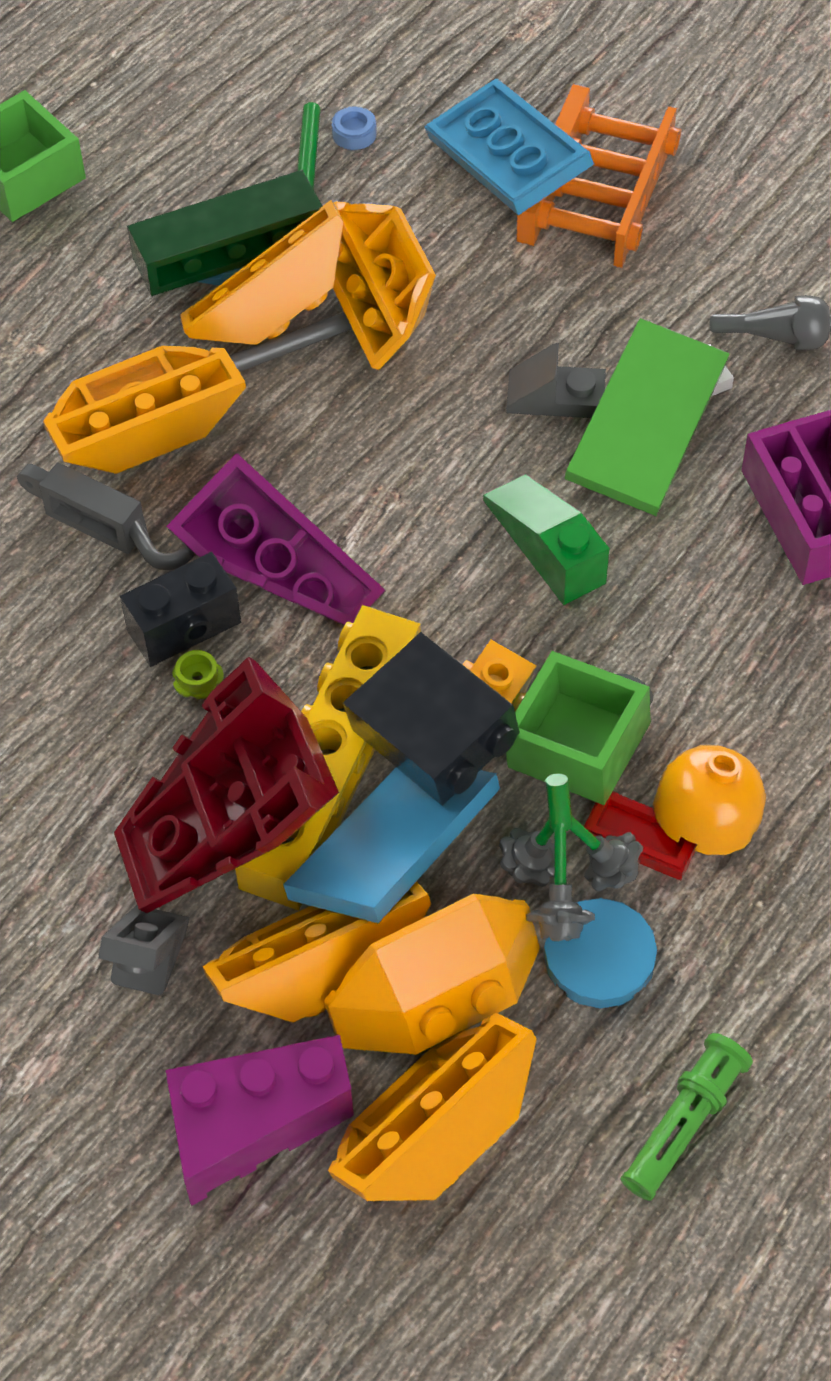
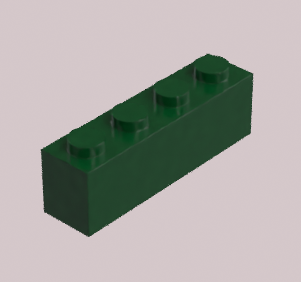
[127,170,323,297]

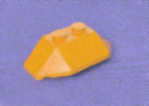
[180,200,343,345]
[333,201,436,370]
[43,346,246,474]
[203,881,431,1023]
[324,894,540,1055]
[328,1013,537,1201]

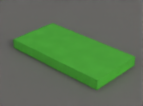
[565,318,730,516]

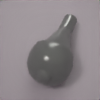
[710,295,831,350]

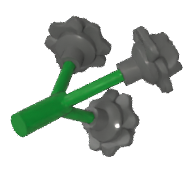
[499,774,643,941]

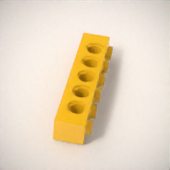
[235,605,421,911]

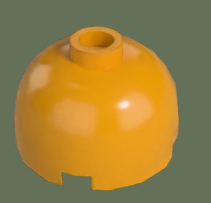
[653,745,766,855]

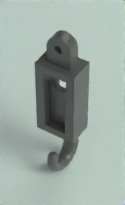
[17,462,195,570]

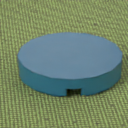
[544,898,657,1008]

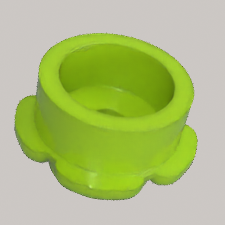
[172,650,224,699]

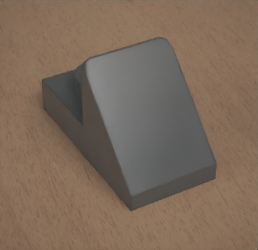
[506,343,606,418]
[98,905,189,995]

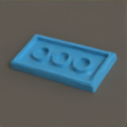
[424,78,594,215]
[283,767,500,923]

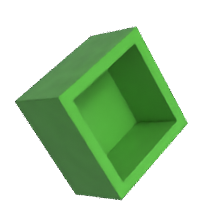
[0,90,86,222]
[506,651,651,805]

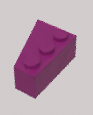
[741,410,831,585]
[166,1035,354,1206]

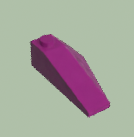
[166,453,386,625]

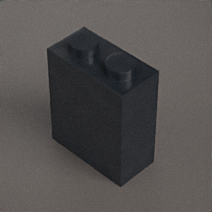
[343,632,520,806]

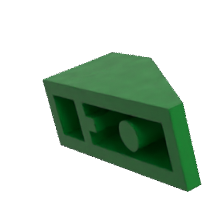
[483,474,610,606]

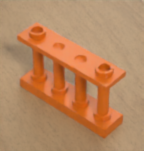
[516,84,681,268]

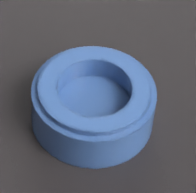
[332,107,377,150]

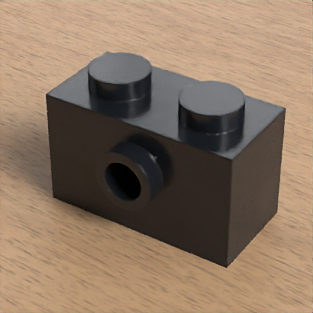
[120,552,241,667]

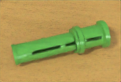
[620,1033,753,1201]

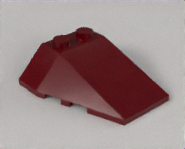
[114,657,339,913]

